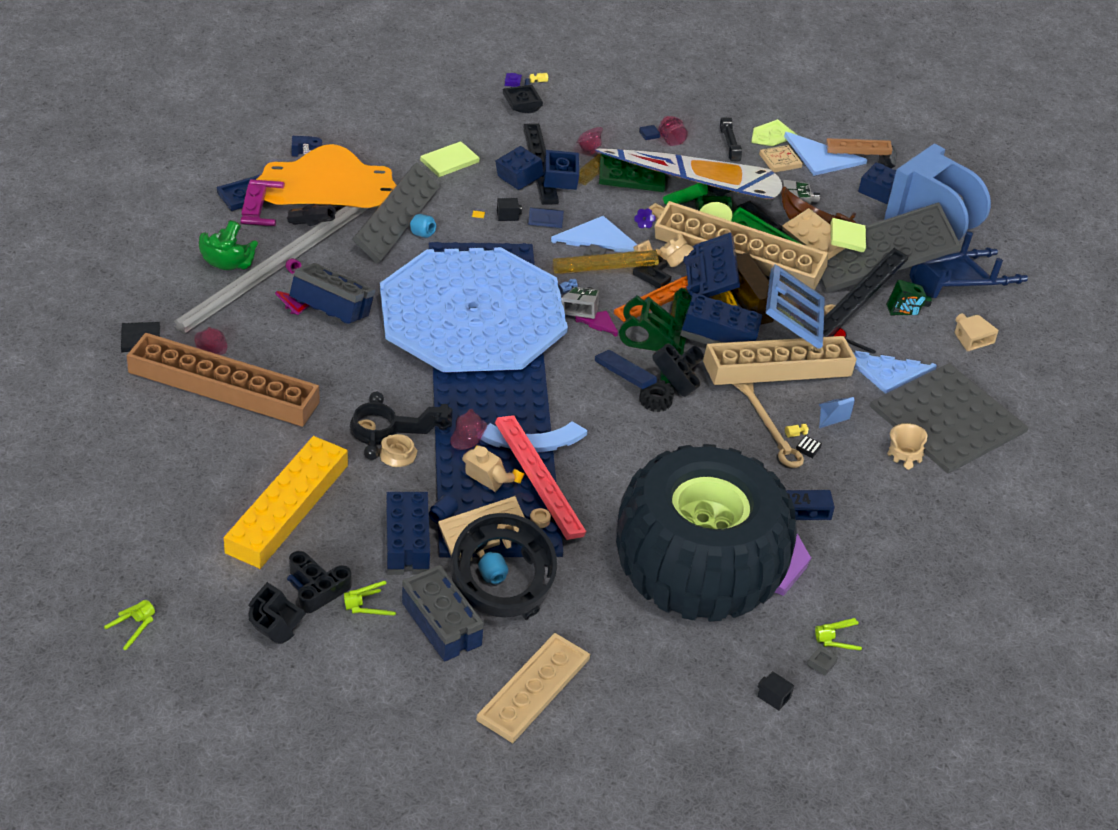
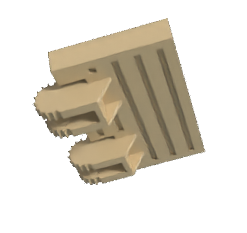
[438,496,525,561]

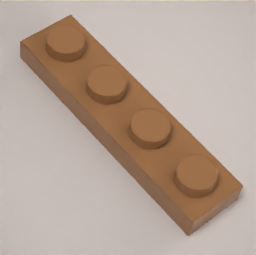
[826,138,892,155]

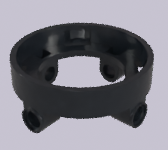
[450,513,557,620]

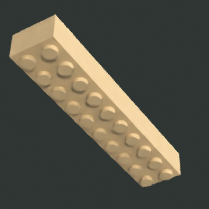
[655,201,828,290]

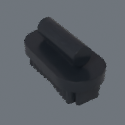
[878,145,897,169]

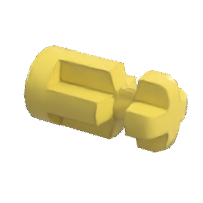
[529,73,548,83]
[785,424,809,438]

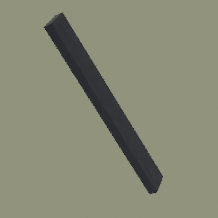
[523,123,559,205]
[810,248,908,337]

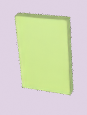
[420,141,480,177]

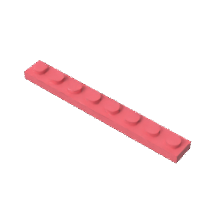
[495,415,586,540]

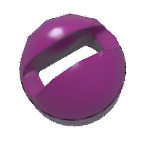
[285,258,301,274]

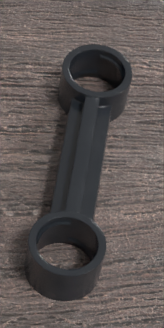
[720,117,742,161]

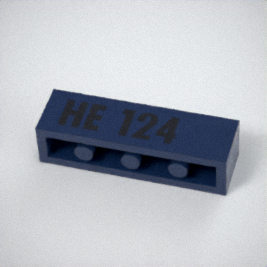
[786,490,835,520]

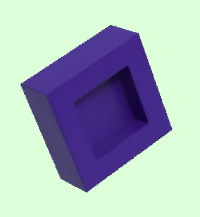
[505,73,522,87]

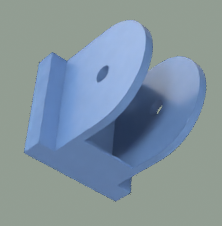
[884,143,991,241]

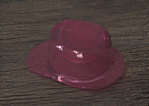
[576,127,603,154]
[194,327,227,355]
[450,409,487,450]

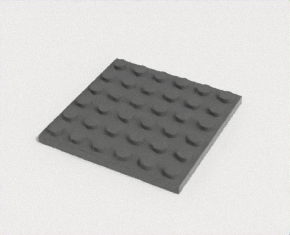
[870,363,1029,474]

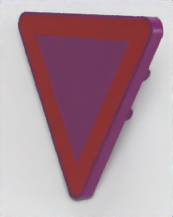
[275,291,311,315]

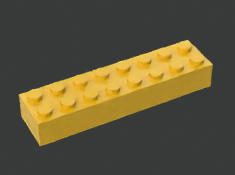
[224,436,348,569]

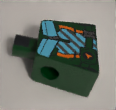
[886,280,932,316]

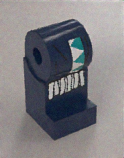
[292,136,322,157]

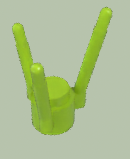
[344,581,396,616]
[104,600,155,650]
[815,618,862,650]

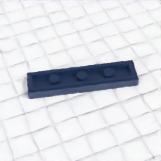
[595,350,657,389]

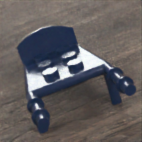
[909,231,1028,298]

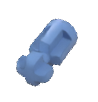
[558,279,578,295]

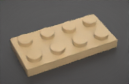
[782,208,845,260]

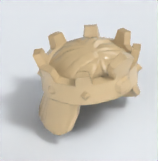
[655,234,694,267]
[888,423,928,470]

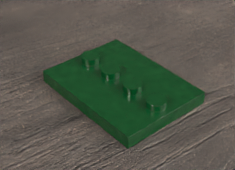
[599,153,665,192]

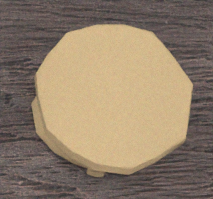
[379,434,418,467]

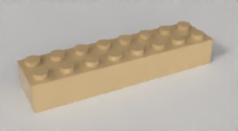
[703,336,857,385]

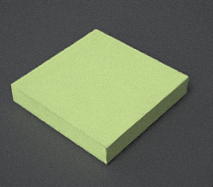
[831,218,866,252]

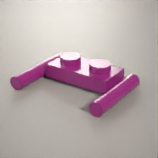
[241,179,285,226]

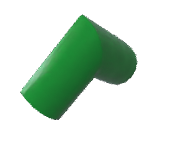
[663,183,708,205]

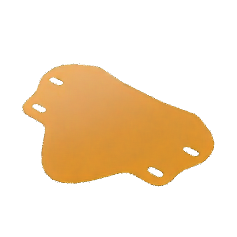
[256,144,396,208]

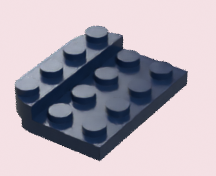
[683,232,740,298]

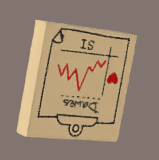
[759,145,803,172]

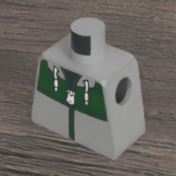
[781,180,820,211]
[562,287,599,319]

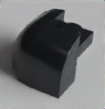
[248,582,306,644]

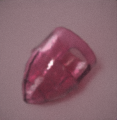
[659,116,688,146]

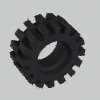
[639,379,674,412]

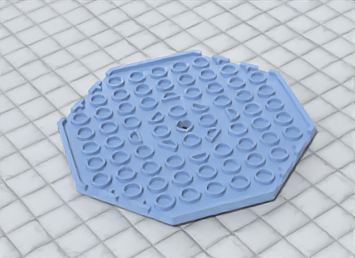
[380,247,568,372]

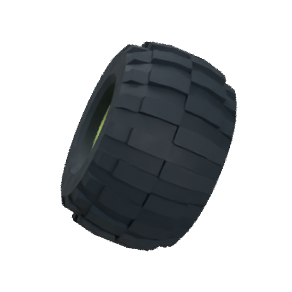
[616,444,797,622]

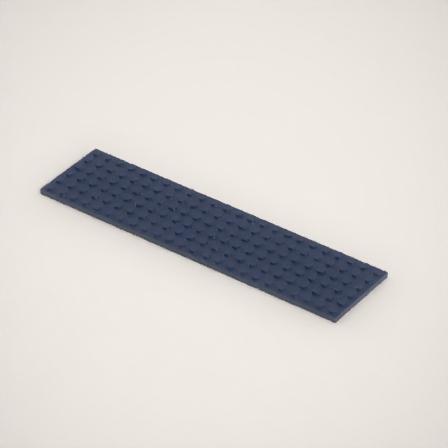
[429,242,563,558]

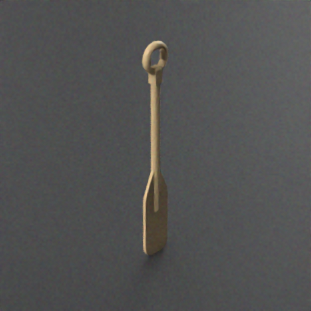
[732,383,804,468]

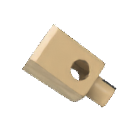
[955,313,999,351]

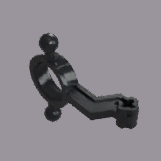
[350,391,453,460]

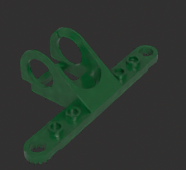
[619,288,691,387]

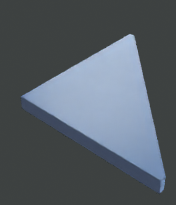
[784,132,867,176]
[551,216,637,254]
[853,351,937,394]

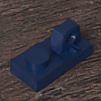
[528,207,564,228]

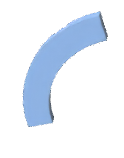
[477,421,587,452]

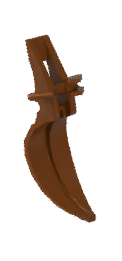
[781,187,856,225]

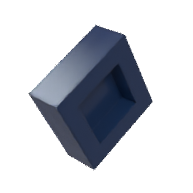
[639,125,660,140]

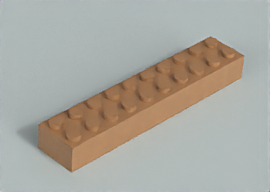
[127,333,320,427]

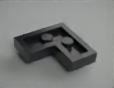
[633,253,672,289]

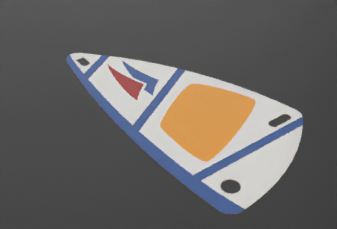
[595,149,782,199]

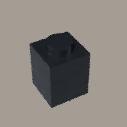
[496,198,522,221]
[757,671,794,711]

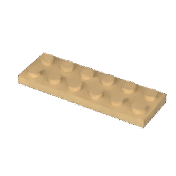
[476,633,590,743]

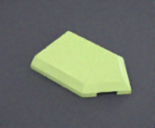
[752,119,797,146]

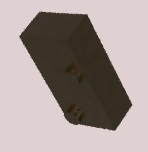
[731,253,779,325]

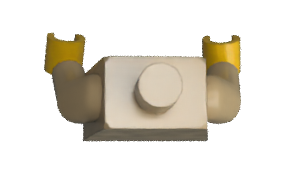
[462,445,524,492]

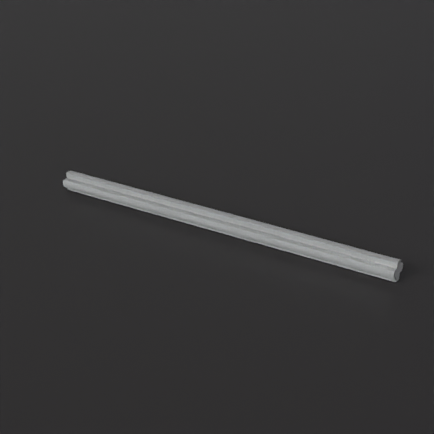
[174,206,369,334]

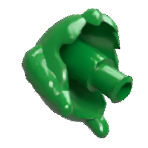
[199,220,258,271]

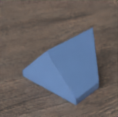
[819,397,855,428]

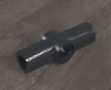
[287,204,336,226]

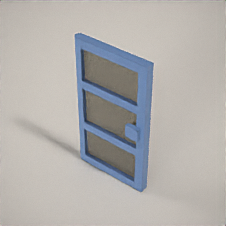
[766,264,825,349]

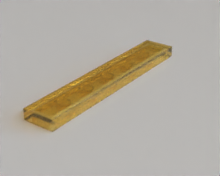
[553,250,659,274]

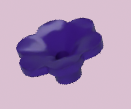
[634,208,656,228]

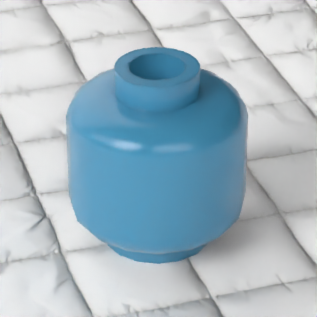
[410,214,436,238]
[478,552,509,584]

